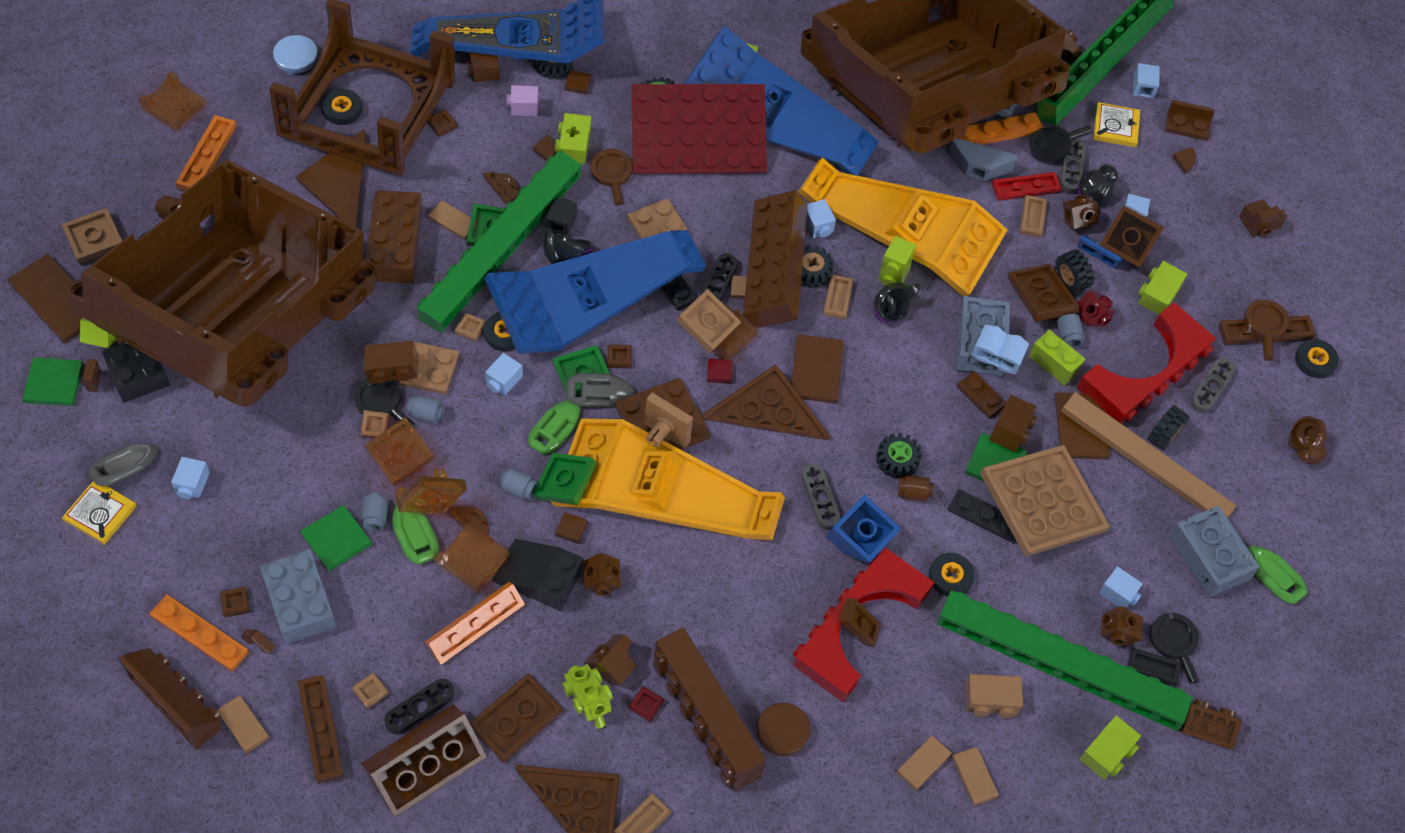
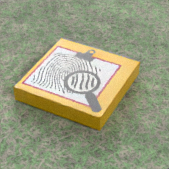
[1093,102,1140,147]
[62,481,137,545]

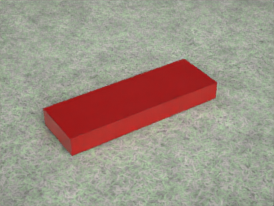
[991,172,1062,201]

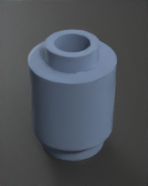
[1057,314,1085,348]
[407,395,445,424]
[499,467,538,500]
[361,492,388,532]

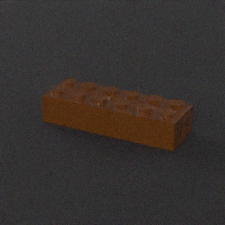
[743,190,808,328]
[653,627,766,792]

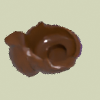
[1288,416,1328,465]

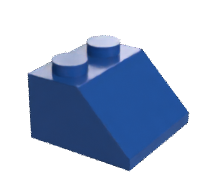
[826,494,901,564]

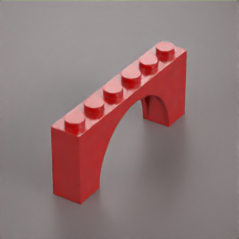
[1077,302,1216,424]
[793,547,934,702]

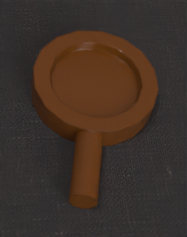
[590,149,632,205]
[1243,299,1290,361]

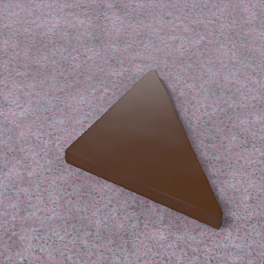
[296,129,366,228]
[701,364,831,440]
[516,765,620,833]

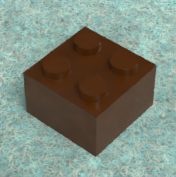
[1100,204,1165,267]

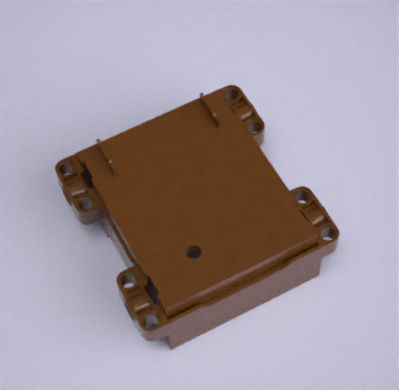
[800,0,1070,153]
[70,159,376,407]

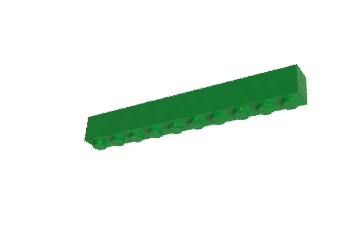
[1038,0,1174,126]
[417,150,582,333]
[936,590,1193,731]

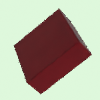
[707,358,732,384]
[628,686,665,722]

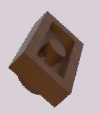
[956,371,1006,419]
[839,598,881,647]

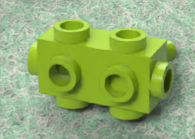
[562,664,613,728]

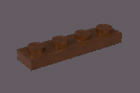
[1218,315,1316,345]
[297,675,344,784]

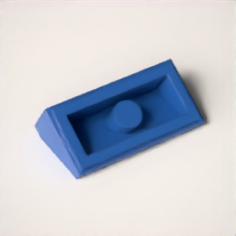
[1078,235,1124,269]

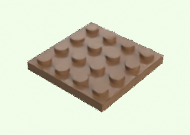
[980,445,1110,557]

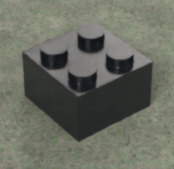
[102,343,171,403]

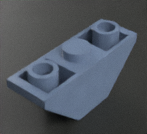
[949,139,1018,182]

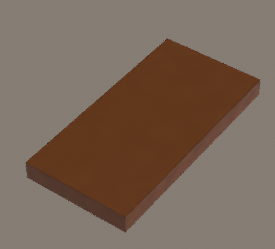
[7,253,83,344]

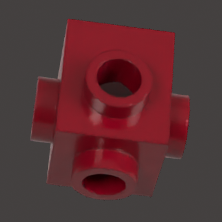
[1077,290,1116,327]

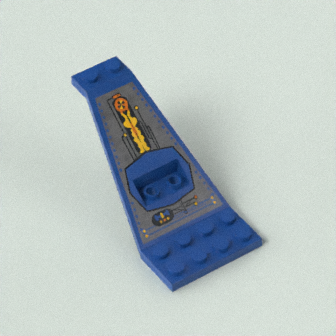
[410,0,605,63]

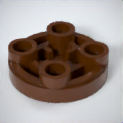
[757,703,810,756]

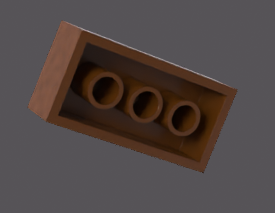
[365,190,423,284]

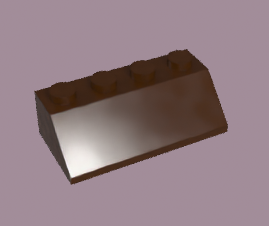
[118,648,222,750]
[361,704,487,817]

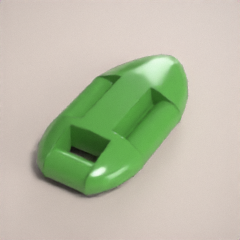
[528,400,581,455]
[392,501,439,565]
[1248,546,1308,604]

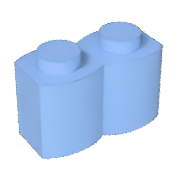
[971,325,1029,374]

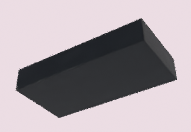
[1127,647,1182,687]

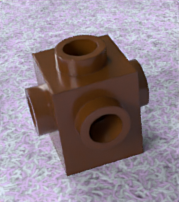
[1063,195,1100,229]
[583,553,621,596]
[1101,606,1143,646]

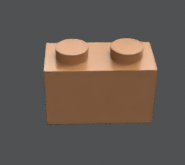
[965,674,1023,718]

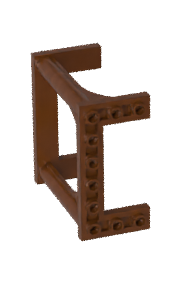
[269,0,456,176]

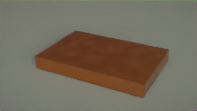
[1008,264,1079,322]
[791,334,844,404]
[1054,392,1110,460]
[469,673,563,764]

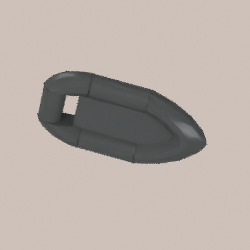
[566,373,635,408]
[88,443,159,486]

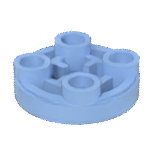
[273,35,318,75]

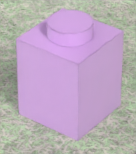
[506,85,538,116]

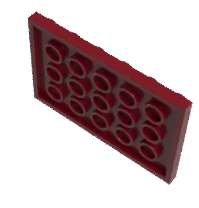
[631,84,767,174]

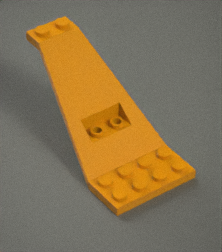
[798,158,1008,296]
[550,419,785,540]

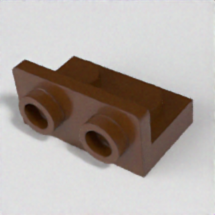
[1165,100,1215,141]
[1181,699,1242,750]

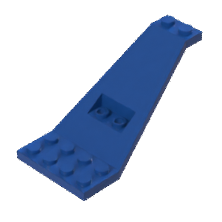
[683,26,879,176]
[485,230,706,354]

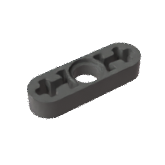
[1060,139,1086,194]
[1190,358,1235,413]
[801,464,840,530]

